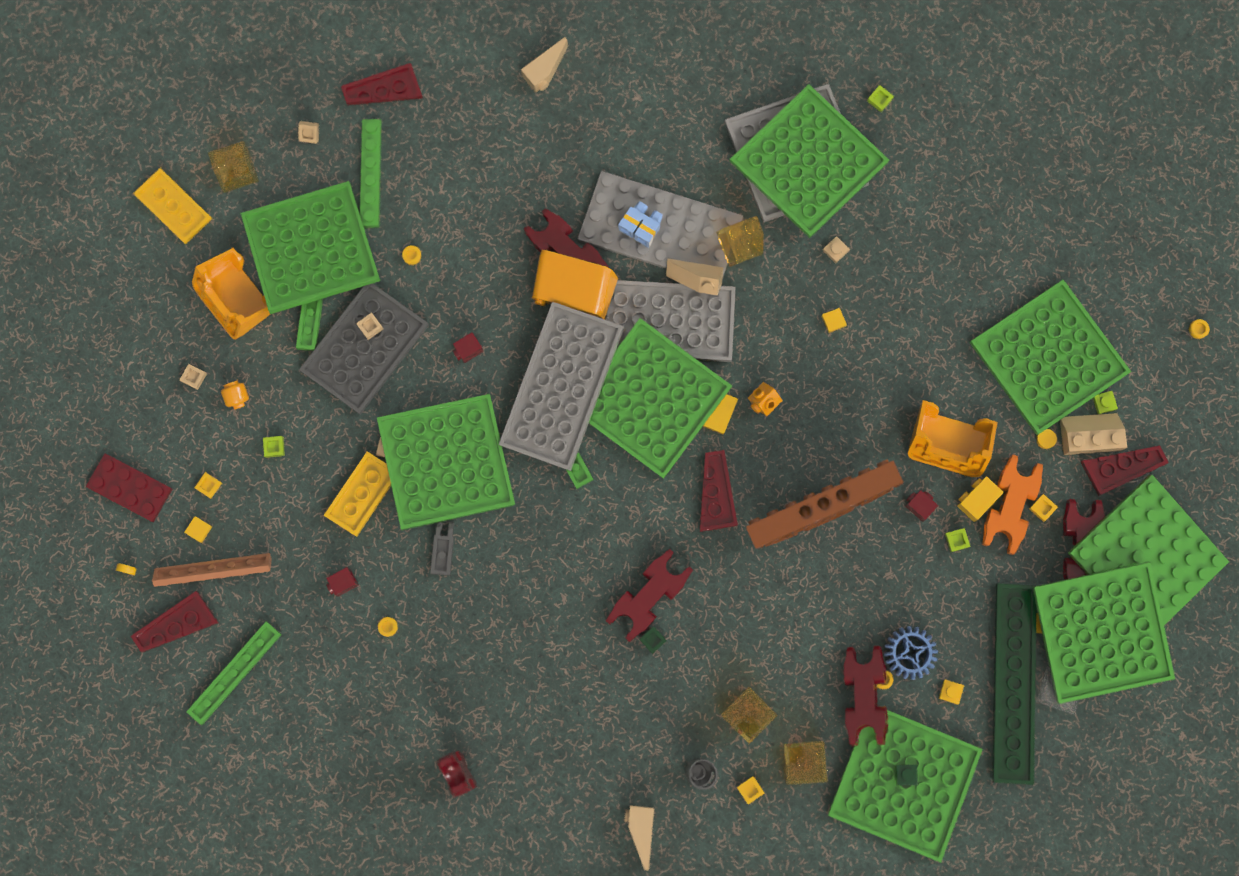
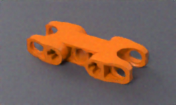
[982,454,1043,555]

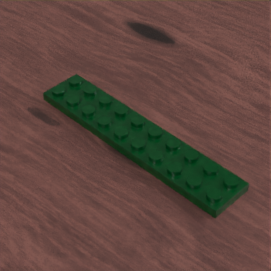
[992,583,1036,785]

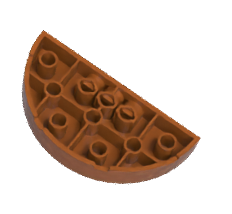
[746,459,904,549]

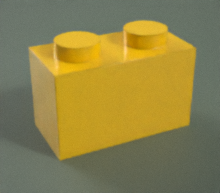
[957,476,1004,522]

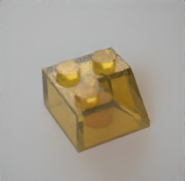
[208,141,259,193]
[716,216,764,267]
[720,687,777,744]
[784,741,827,785]

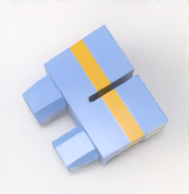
[618,201,663,248]

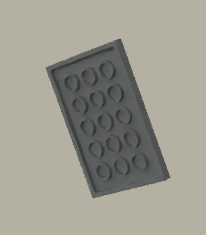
[299,283,429,415]

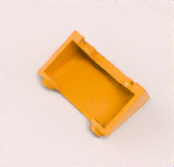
[192,248,271,340]
[532,250,618,320]
[908,400,997,477]

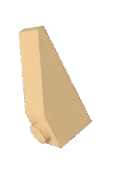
[521,37,568,92]
[666,259,723,296]
[625,805,654,870]

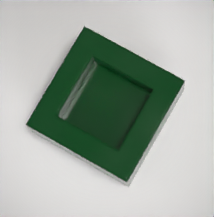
[639,626,667,654]
[896,765,918,785]

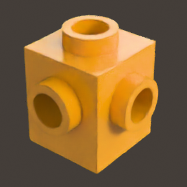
[748,382,783,416]

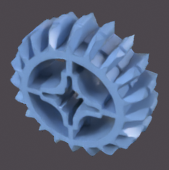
[884,626,938,680]

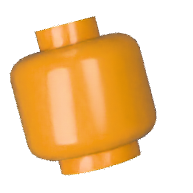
[221,380,249,410]

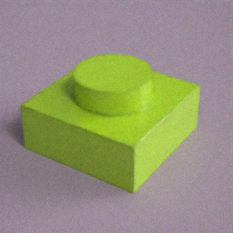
[867,85,894,112]
[1093,391,1118,414]
[263,436,285,458]
[945,528,971,553]

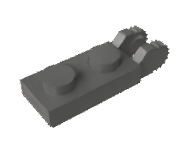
[430,522,454,576]

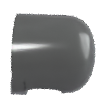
[685,758,718,790]

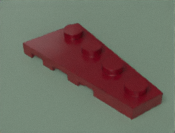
[341,63,423,105]
[1081,446,1169,496]
[700,450,738,532]
[131,591,219,652]

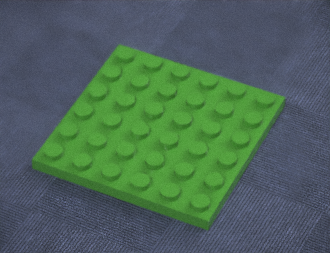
[730,84,889,238]
[241,181,380,314]
[970,280,1131,435]
[589,318,732,479]
[377,394,515,530]
[1068,475,1229,625]
[1033,562,1175,704]
[828,710,983,863]

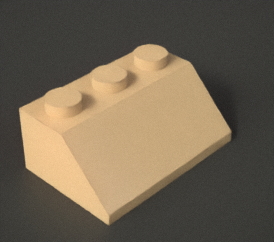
[1060,413,1127,455]

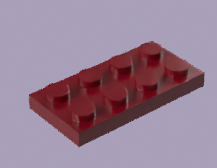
[86,453,172,523]

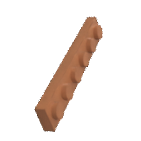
[152,553,272,587]

